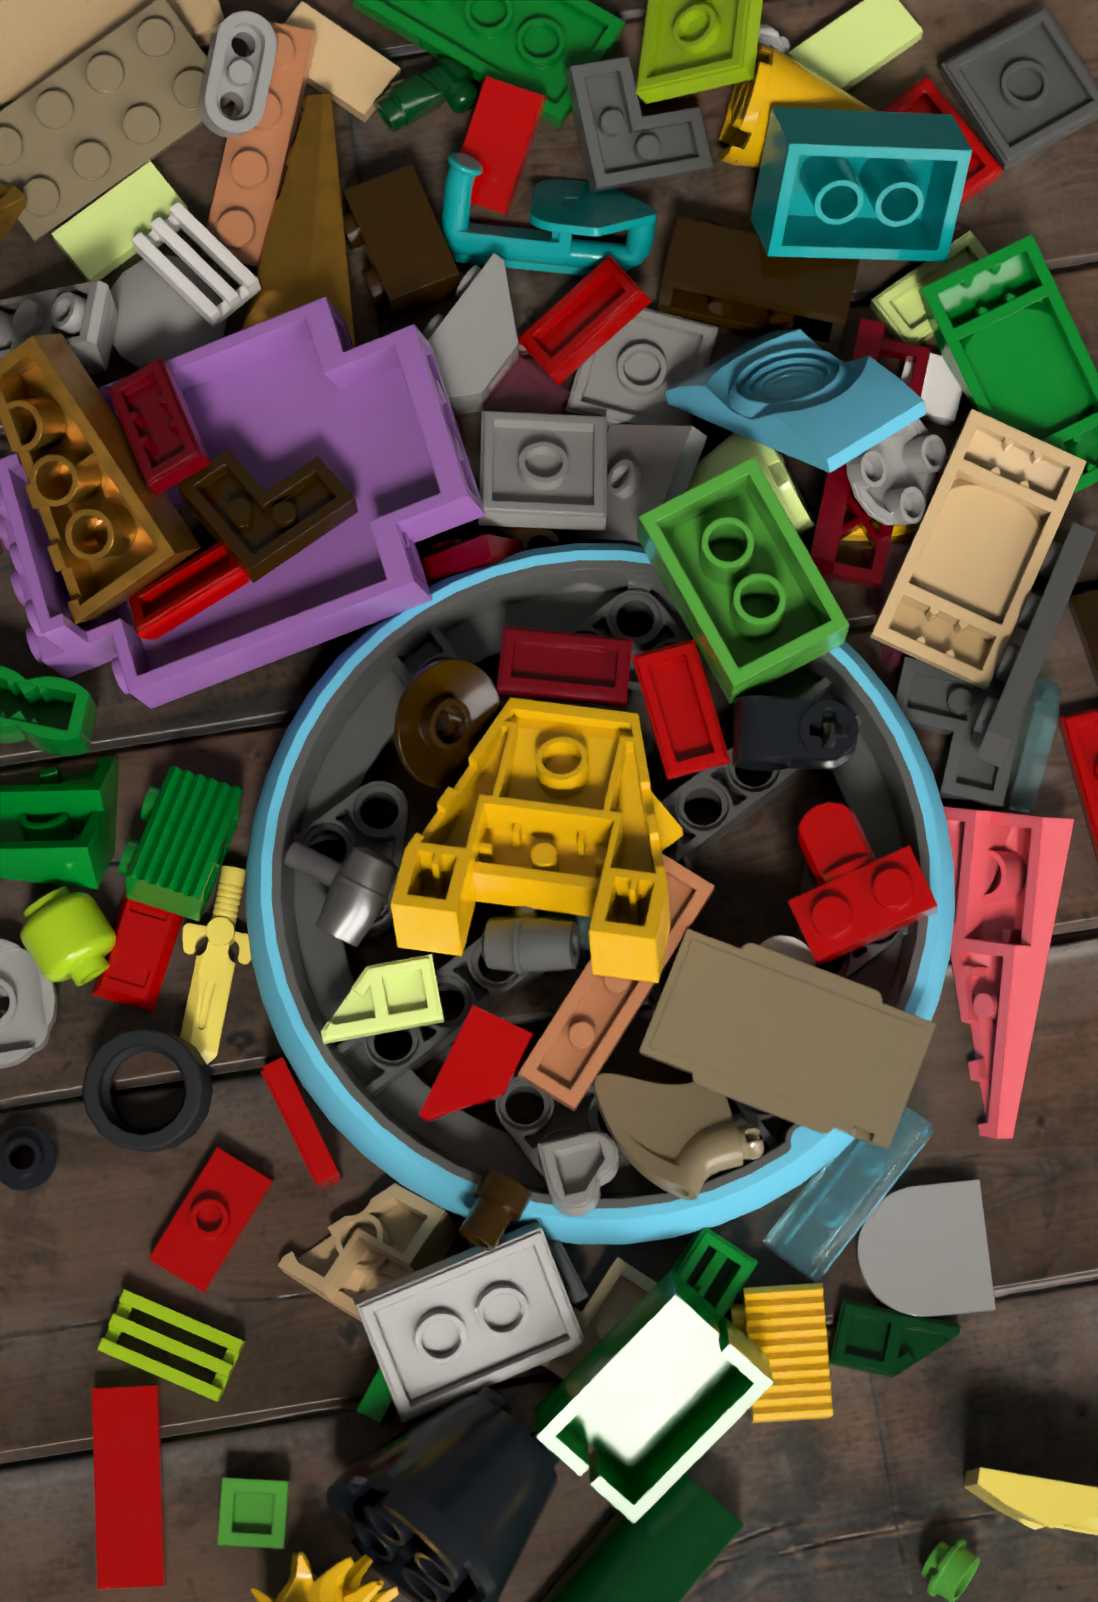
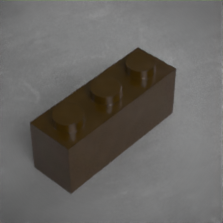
[657,216,860,352]

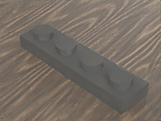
[973,522,1097,767]

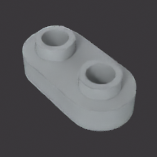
[198,11,277,138]

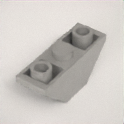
[422,253,519,416]
[0,280,118,375]

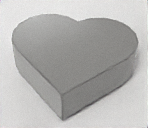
[537,1131,619,1217]

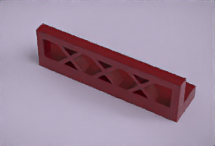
[810,318,931,589]

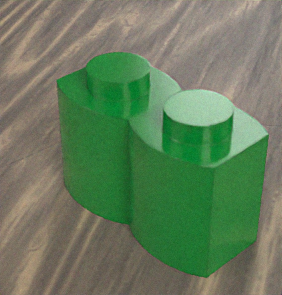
[0,666,98,756]

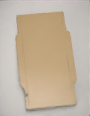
[0,0,225,111]

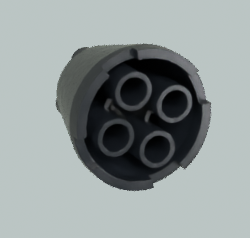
[326,1387,561,1602]

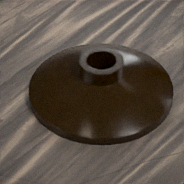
[394,659,501,790]

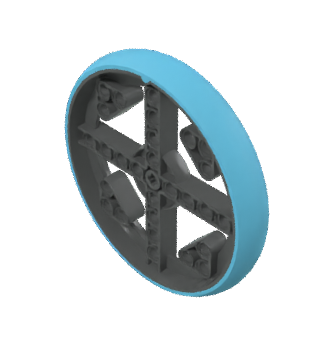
[245,543,955,1244]

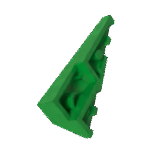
[0,756,119,889]

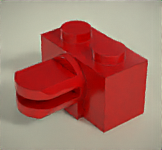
[788,802,938,967]

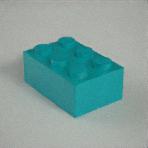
[750,107,972,262]

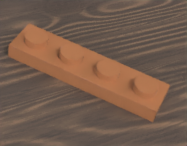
[201,21,317,271]
[518,854,715,1112]

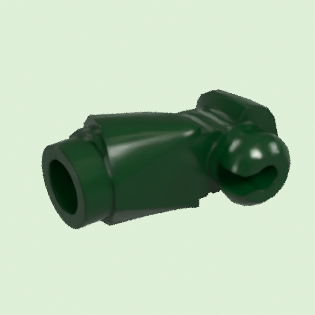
[374,57,479,133]

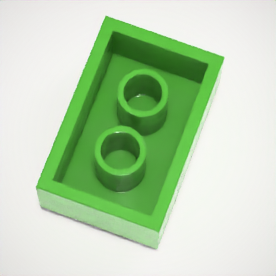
[637,457,850,703]

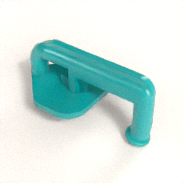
[441,152,657,276]

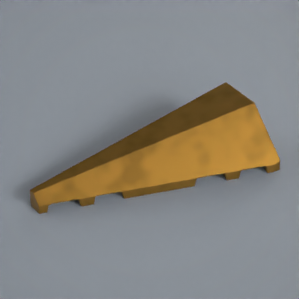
[240,93,355,348]

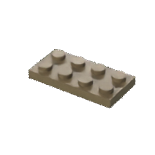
[0,0,234,243]

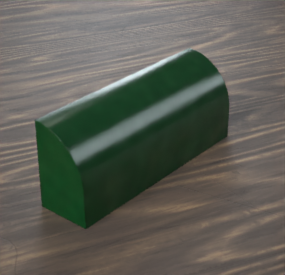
[538,1473,744,1602]

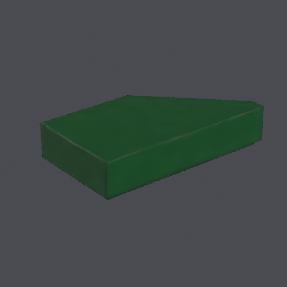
[829,1299,961,1379]

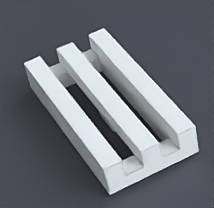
[131,201,261,328]

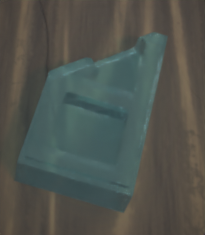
[1008,678,1061,813]

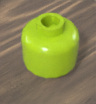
[20,887,116,987]

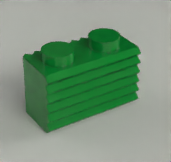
[118,766,243,921]

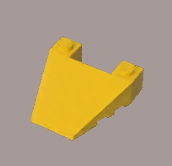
[391,698,670,983]

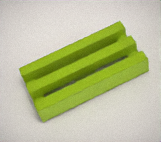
[97,1289,245,1403]

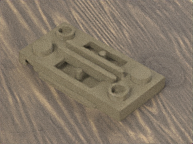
[639,929,936,1150]

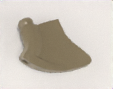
[594,1073,764,1200]

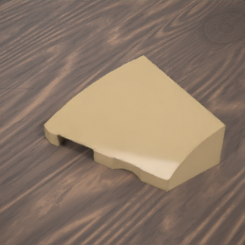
[277,1183,460,1322]

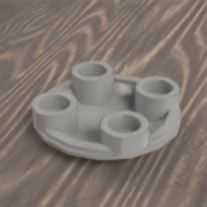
[110,255,228,369]
[846,419,947,525]

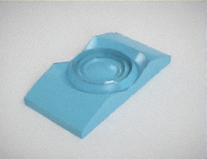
[665,329,926,473]

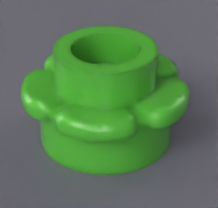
[921,1539,980,1602]

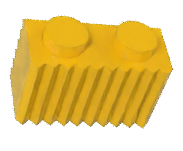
[730,1283,833,1423]

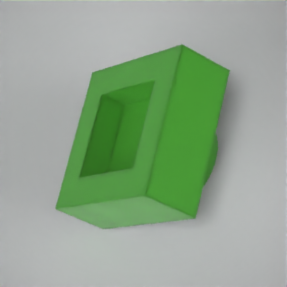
[217,1478,290,1549]

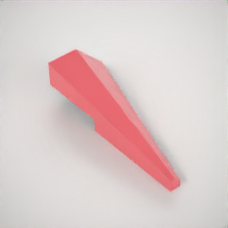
[943,806,1074,1139]

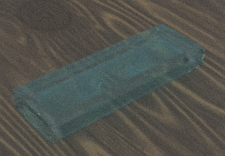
[762,1106,936,1283]

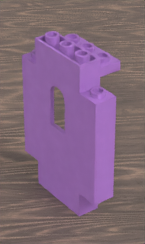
[0,297,486,709]

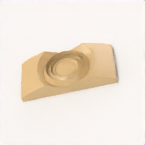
[870,409,1087,690]

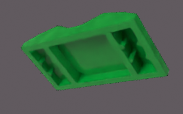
[918,234,1098,494]

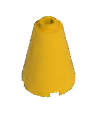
[718,42,876,168]

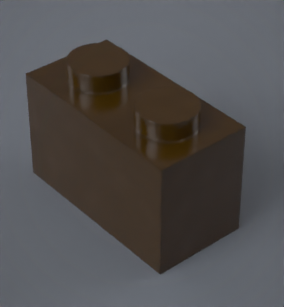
[343,164,460,320]

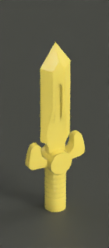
[180,866,251,1065]

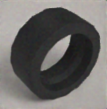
[82,1027,213,1153]

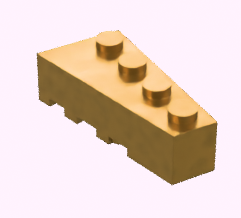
[0,333,201,624]

